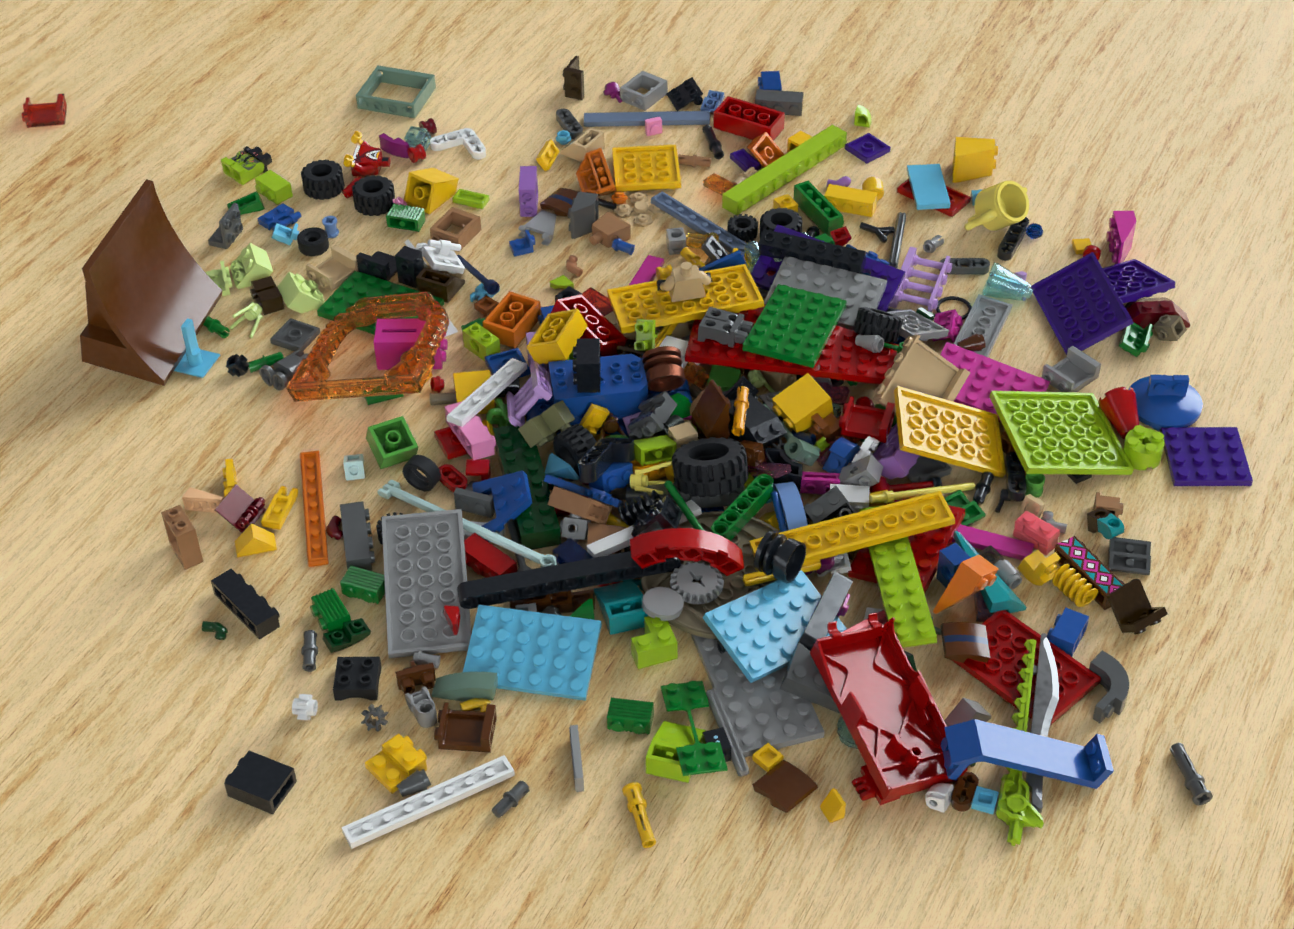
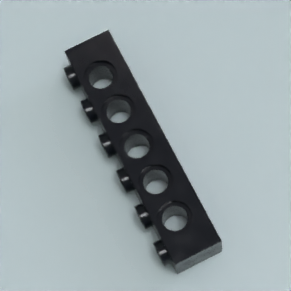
[758,229,866,274]

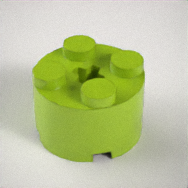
[1123,425,1165,470]

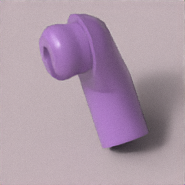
[827,176,851,187]

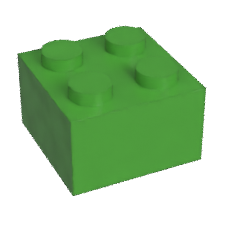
[366,416,418,469]

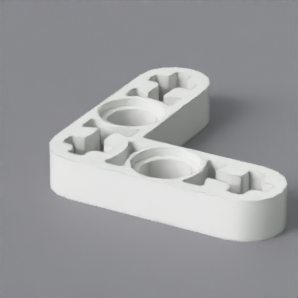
[430,128,486,160]

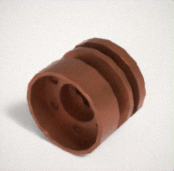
[642,346,685,392]

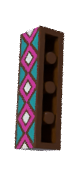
[1054,536,1124,610]

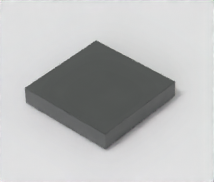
[270,318,321,352]

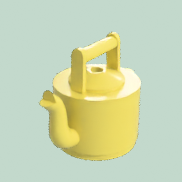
[964,181,1029,231]

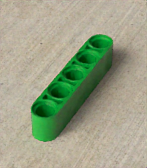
[711,474,773,541]

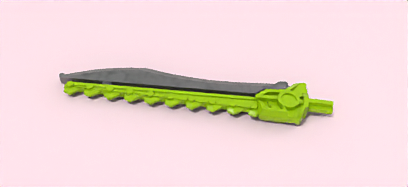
[996,633,1059,846]

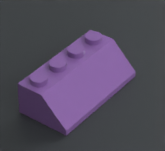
[872,423,920,479]

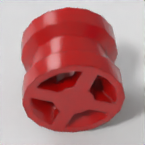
[407,144,426,163]

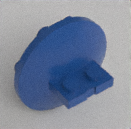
[1128,375,1203,431]

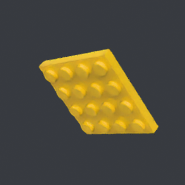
[612,144,681,192]

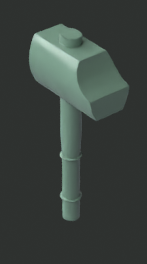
[763,404,821,466]

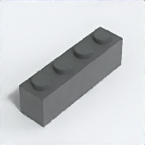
[340,501,375,571]

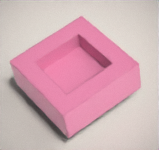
[645,117,662,136]

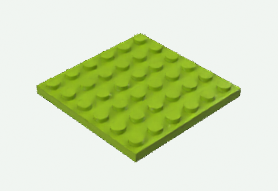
[989,391,1134,475]

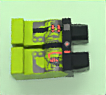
[221,146,272,185]

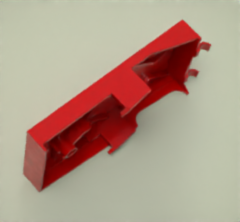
[810,612,968,800]

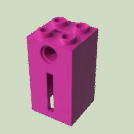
[373,318,448,370]

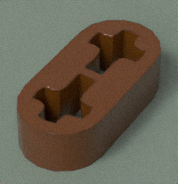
[951,772,979,812]

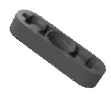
[556,109,583,139]
[939,258,990,274]

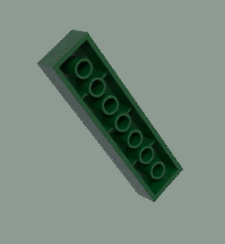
[493,425,561,550]

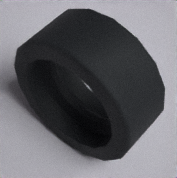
[402,455,441,492]

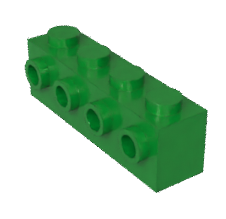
[793,180,844,237]

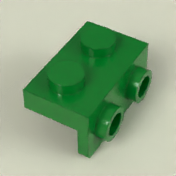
[1119,323,1153,357]

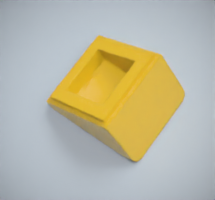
[820,788,846,823]

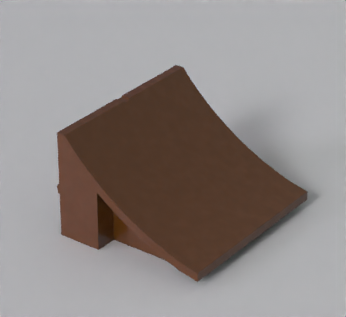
[80,179,222,386]

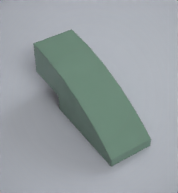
[431,672,498,701]

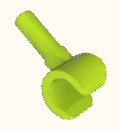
[814,437,830,452]

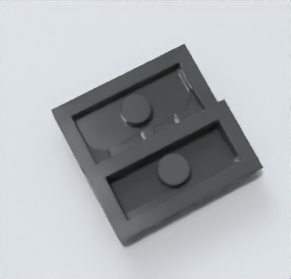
[1108,537,1151,576]

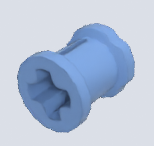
[322,216,339,238]

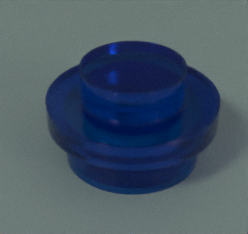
[1026,223,1043,239]

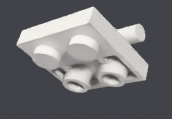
[422,239,465,274]

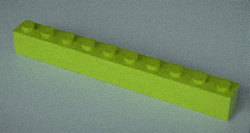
[722,125,847,215]

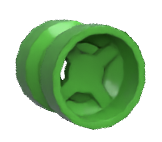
[1025,474,1045,498]

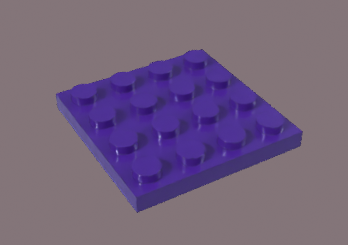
[1103,259,1175,304]
[1160,427,1253,486]

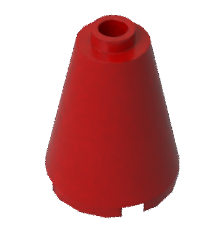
[1098,387,1139,440]

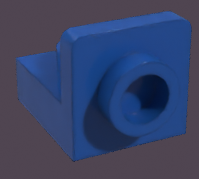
[509,230,535,257]

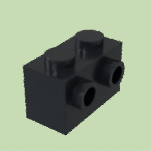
[395,246,424,288]

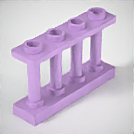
[890,247,952,312]
[506,361,552,427]

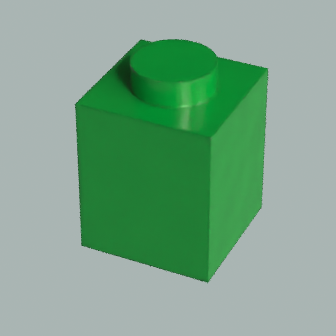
[669,393,691,418]

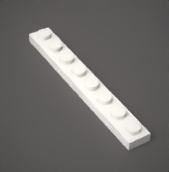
[341,755,515,849]

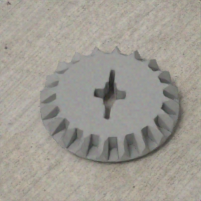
[670,561,724,604]

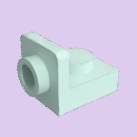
[343,454,365,481]

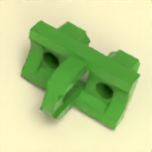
[486,398,512,427]

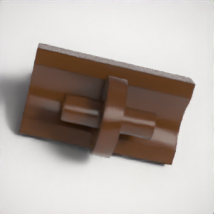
[395,660,436,694]

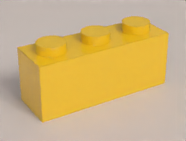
[824,184,878,217]

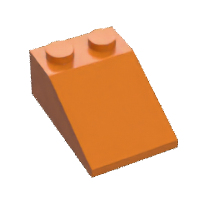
[933,555,999,614]

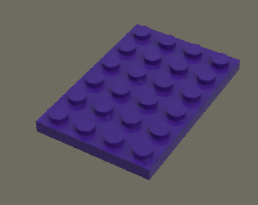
[1030,252,1134,355]

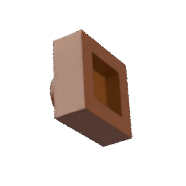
[474,295,499,316]

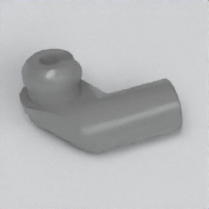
[1041,511,1067,534]

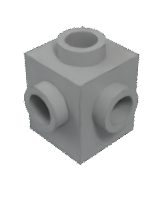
[560,513,591,543]

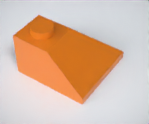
[747,132,784,168]

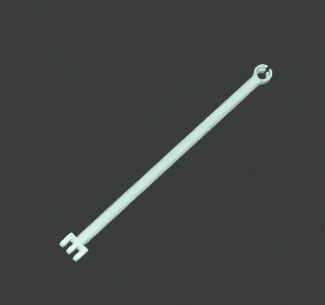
[377,479,557,568]

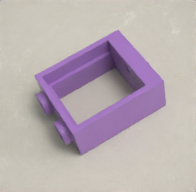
[519,166,538,217]

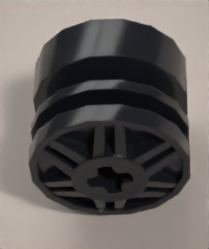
[754,530,806,583]

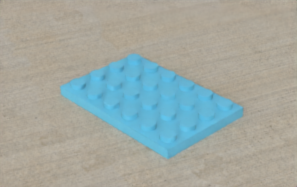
[703,570,847,683]
[463,605,602,701]

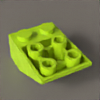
[646,721,706,783]

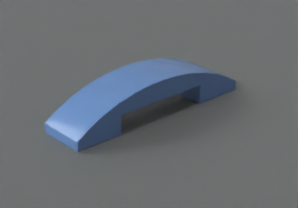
[774,482,808,530]

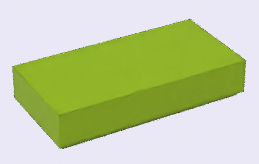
[452,189,489,209]

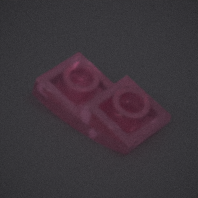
[818,382,850,405]

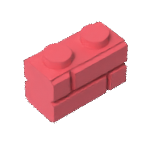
[1013,511,1060,555]

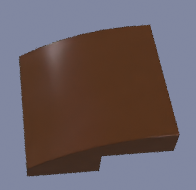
[752,760,818,813]

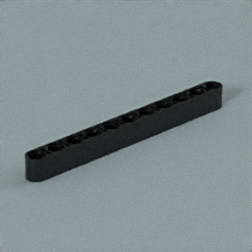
[457,551,681,609]

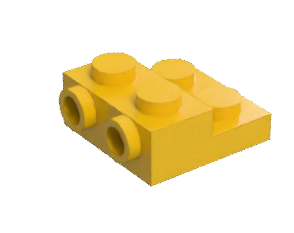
[365,733,427,794]

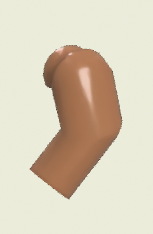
[566,255,583,277]

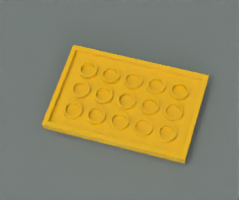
[894,386,1006,478]

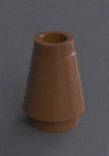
[957,333,986,351]

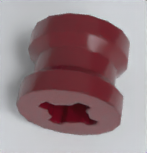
[419,118,437,137]

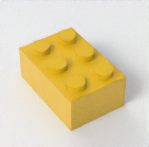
[526,309,587,364]

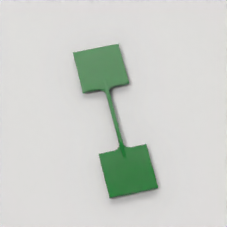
[661,681,728,776]

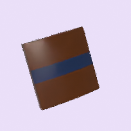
[540,188,578,217]
[940,622,990,663]

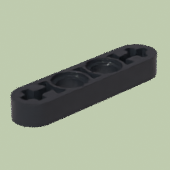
[997,217,1029,261]
[1005,452,1026,502]

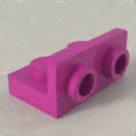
[932,309,963,344]

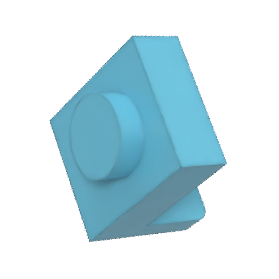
[271,223,300,245]

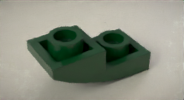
[323,618,371,653]

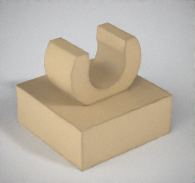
[1019,494,1045,518]

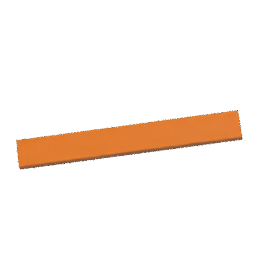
[300,450,329,567]

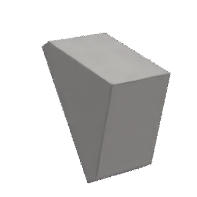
[944,698,991,726]

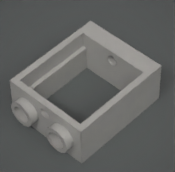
[620,71,668,111]

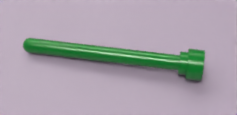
[664,480,705,531]

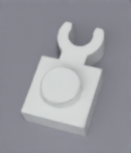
[817,553,852,577]

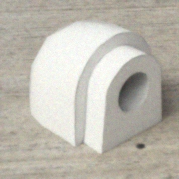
[925,783,954,813]

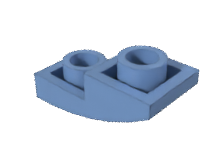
[700,90,725,113]

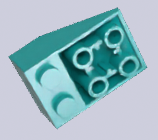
[594,580,648,635]

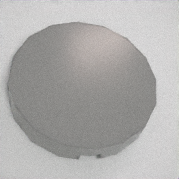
[642,587,684,621]

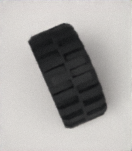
[672,437,749,497]

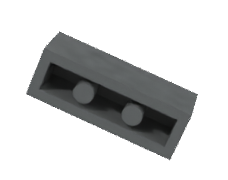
[755,89,804,116]

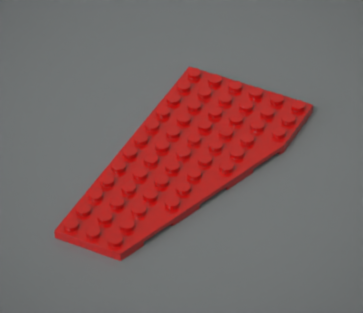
[685,304,899,384]

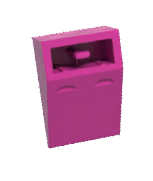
[1106,211,1137,264]

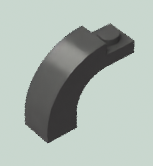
[1089,650,1129,723]

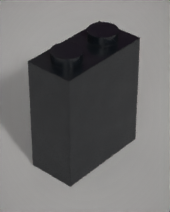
[224,751,297,814]

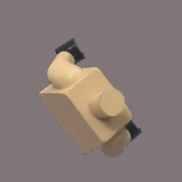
[657,262,712,302]

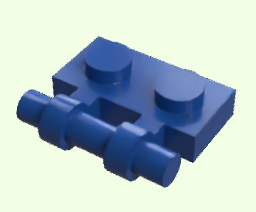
[258,203,302,230]

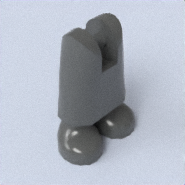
[259,349,314,391]

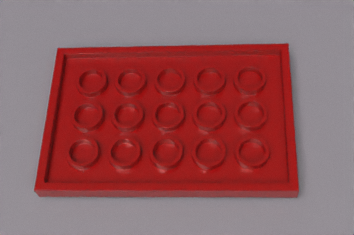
[848,498,966,594]
[951,610,1101,725]

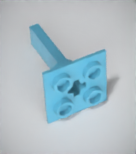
[174,318,220,378]

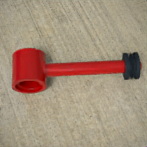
[869,476,942,493]

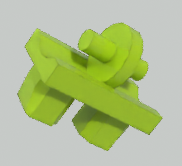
[634,319,657,351]

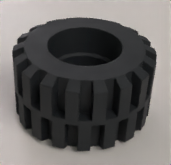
[301,160,344,200]
[352,175,395,216]
[759,208,802,238]
[853,307,903,343]
[553,424,597,476]

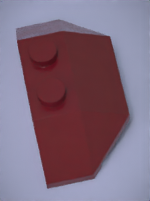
[1120,297,1190,331]

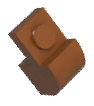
[808,413,843,444]

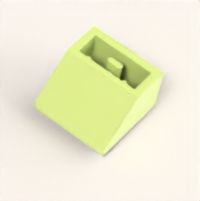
[230,243,273,289]
[277,272,325,313]

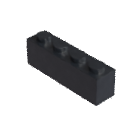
[211,569,280,640]

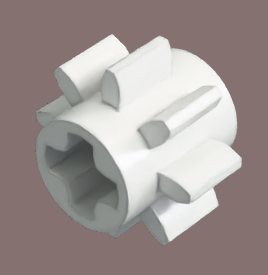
[292,694,318,720]

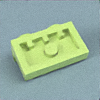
[205,261,232,296]

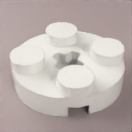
[852,436,880,463]

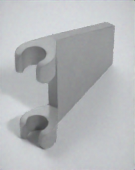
[519,210,556,246]

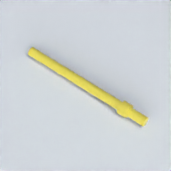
[869,482,975,503]

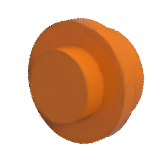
[611,192,628,204]

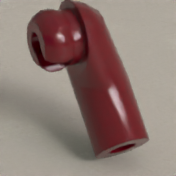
[326,516,343,540]

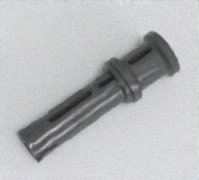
[1170,743,1213,805]

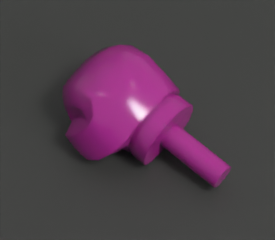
[603,82,622,103]

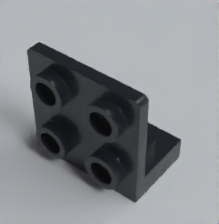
[631,495,683,537]

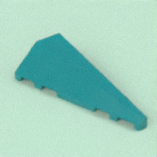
[953,531,1027,613]

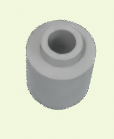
[994,560,1022,590]

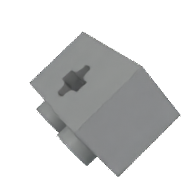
[839,454,883,487]

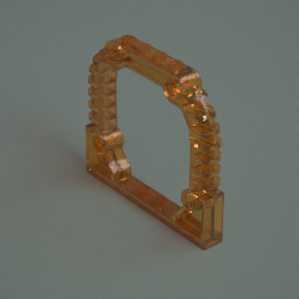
[286,292,449,402]

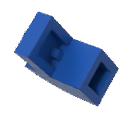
[822,437,861,473]

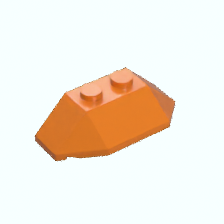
[576,148,617,196]

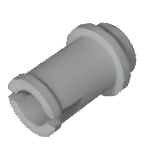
[923,235,944,253]
[413,650,441,669]

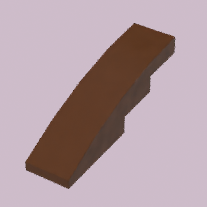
[510,589,595,613]

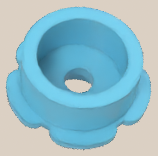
[556,130,571,145]

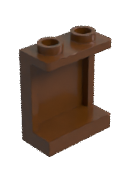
[434,702,497,753]

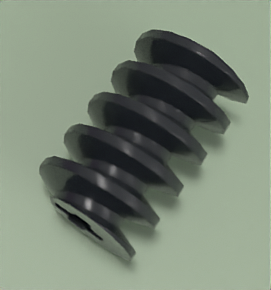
[618,490,661,526]

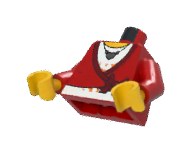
[343,131,390,176]

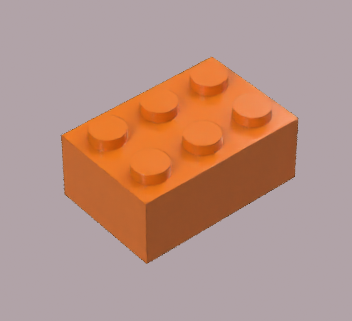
[483,291,541,348]

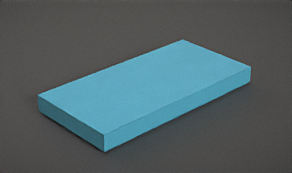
[907,164,951,210]

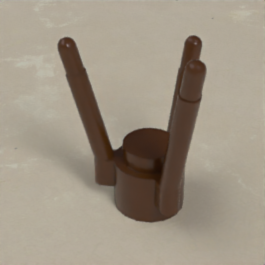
[600,413,627,439]

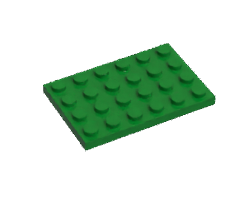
[317,271,444,335]
[742,284,847,368]

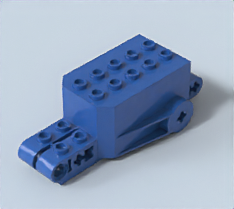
[525,354,693,435]

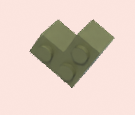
[518,400,575,448]

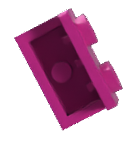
[800,471,840,494]

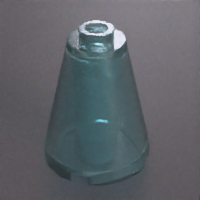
[982,262,1033,301]

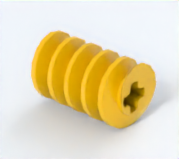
[1052,564,1098,607]

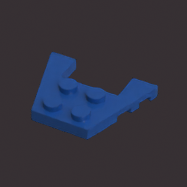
[472,470,533,542]

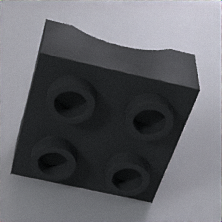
[333,657,382,701]

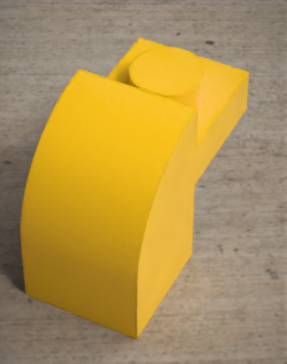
[1017,550,1061,586]

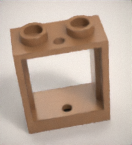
[430,207,481,252]
[547,486,612,525]
[161,505,203,570]

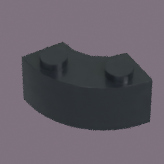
[763,447,803,494]

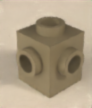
[1154,315,1187,341]

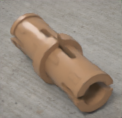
[678,154,711,168]

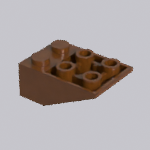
[691,379,731,439]

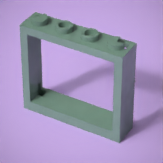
[356,65,436,118]

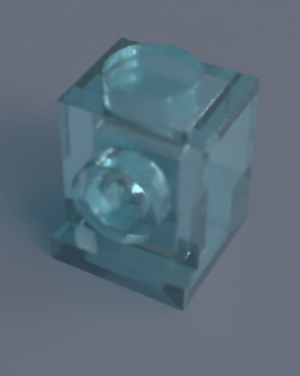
[404,126,432,151]

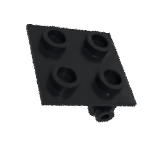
[666,77,703,111]

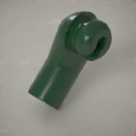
[202,621,228,640]

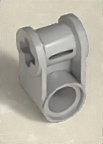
[405,686,437,728]

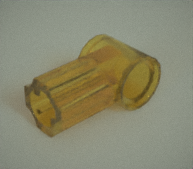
[686,232,719,250]

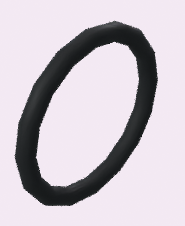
[936,296,972,320]

